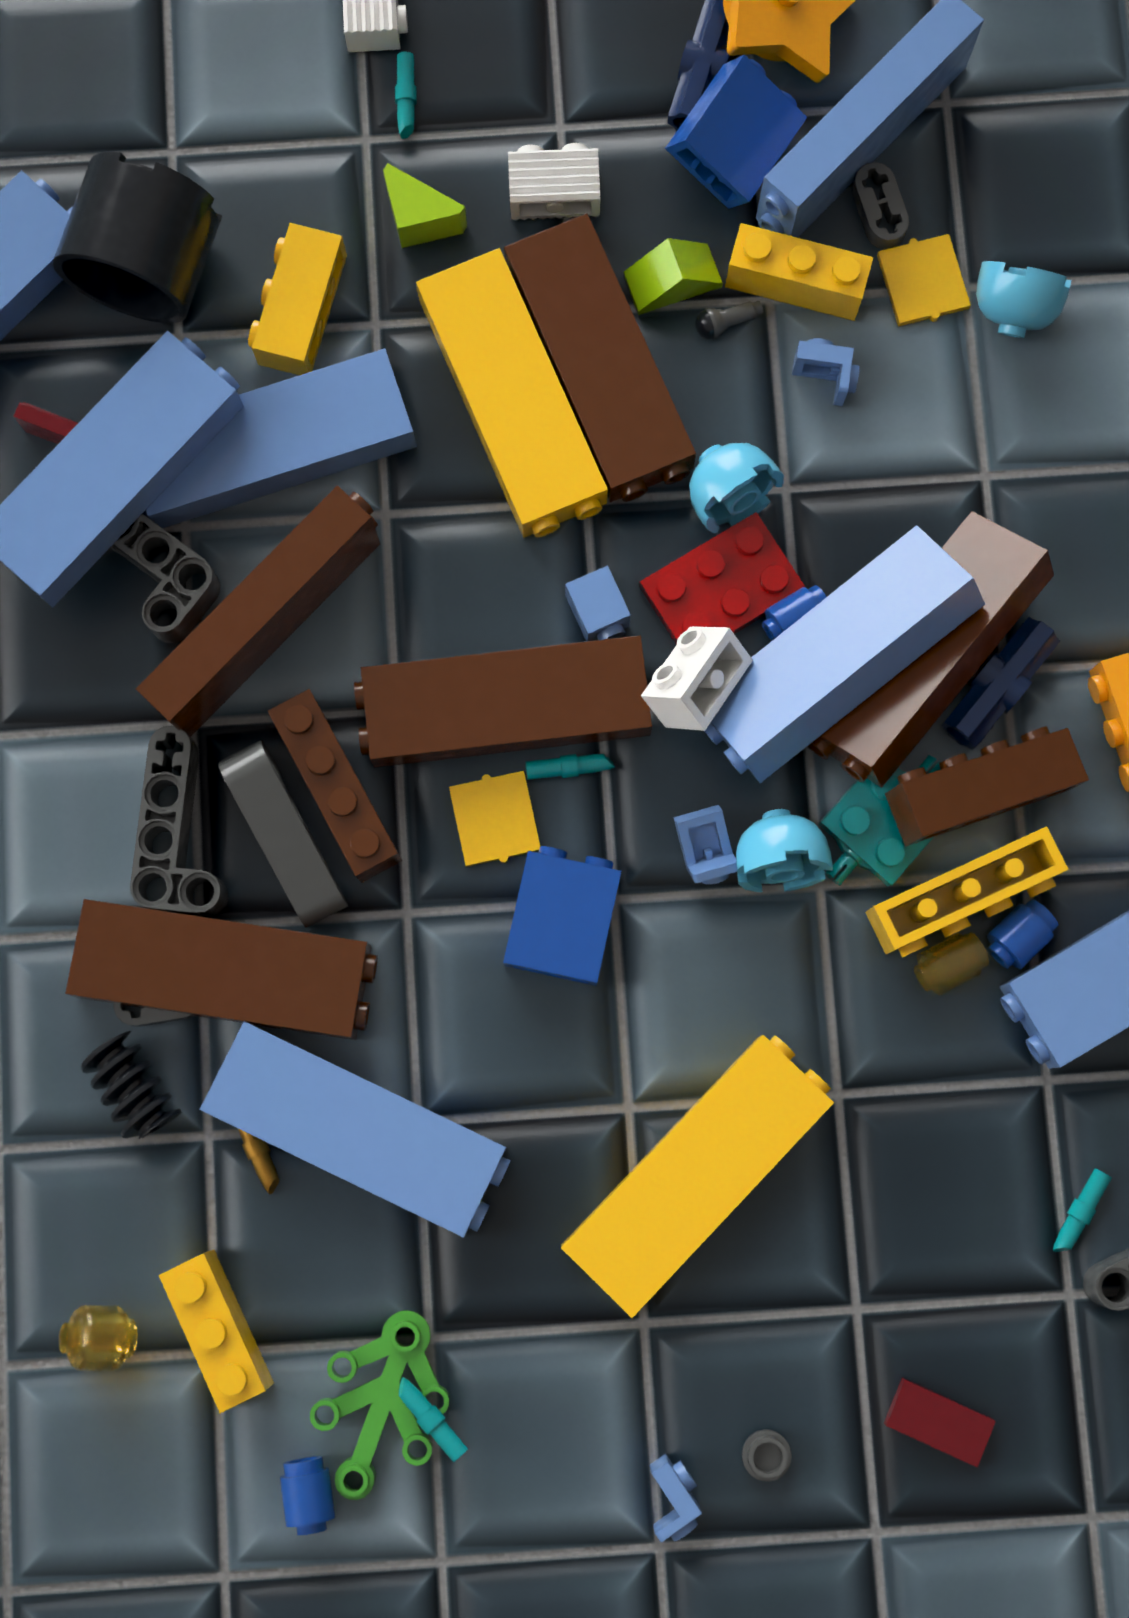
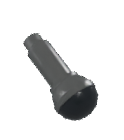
[695,301,763,340]

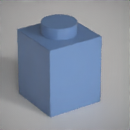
[565,565,631,641]

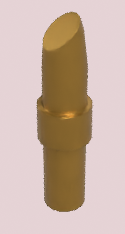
[238,1129,279,1194]

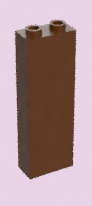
[504,213,696,503]
[136,485,380,737]
[808,511,1054,788]
[354,635,652,768]
[65,899,378,1040]

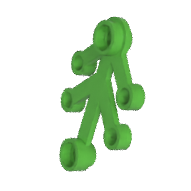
[310,1310,450,1500]

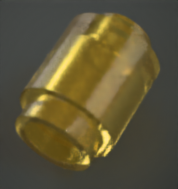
[914,932,989,996]

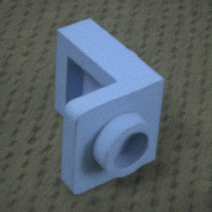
[792,338,859,406]
[673,805,737,884]
[650,1453,702,1542]

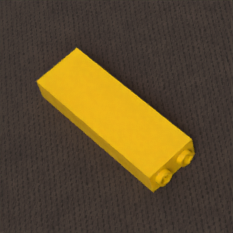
[416,248,608,538]
[561,1035,834,1318]

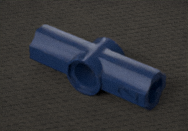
[667,0,731,131]
[941,617,1060,750]

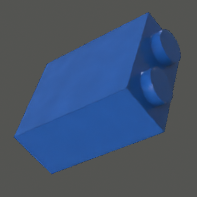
[665,54,807,209]
[503,846,621,986]

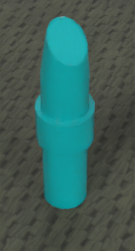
[395,52,417,139]
[525,754,616,780]
[1053,1168,1112,1252]
[399,1377,468,1463]

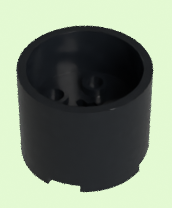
[53,152,222,323]

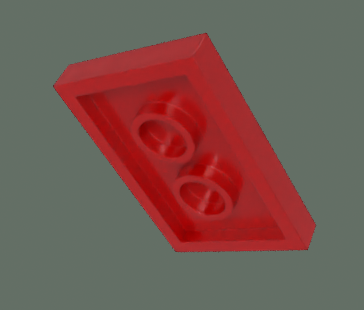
[639,512,806,645]

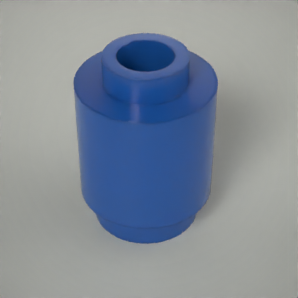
[762,585,827,641]
[987,899,1059,969]
[280,1456,335,1535]

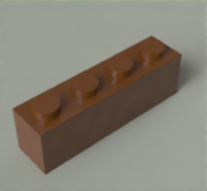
[268,689,403,883]
[885,726,1089,847]

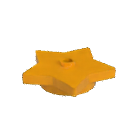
[723,0,856,83]

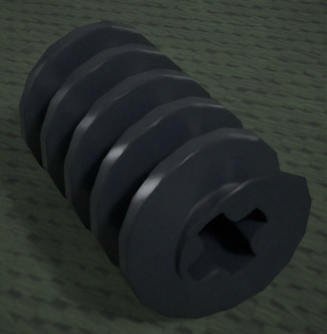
[81,1031,182,1139]

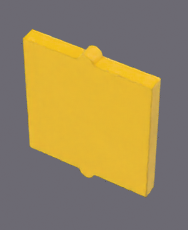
[877,234,971,327]
[449,771,540,867]

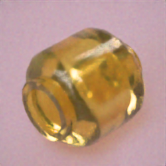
[59,1305,138,1371]

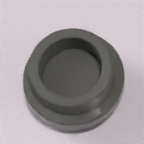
[742,1429,792,1482]

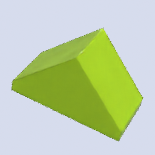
[383,163,467,248]
[623,238,723,315]

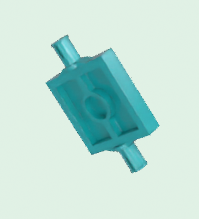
[818,755,941,887]

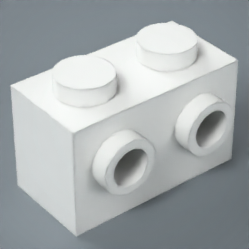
[641,627,753,731]

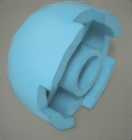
[976,261,1072,338]
[689,443,784,533]
[736,809,833,892]

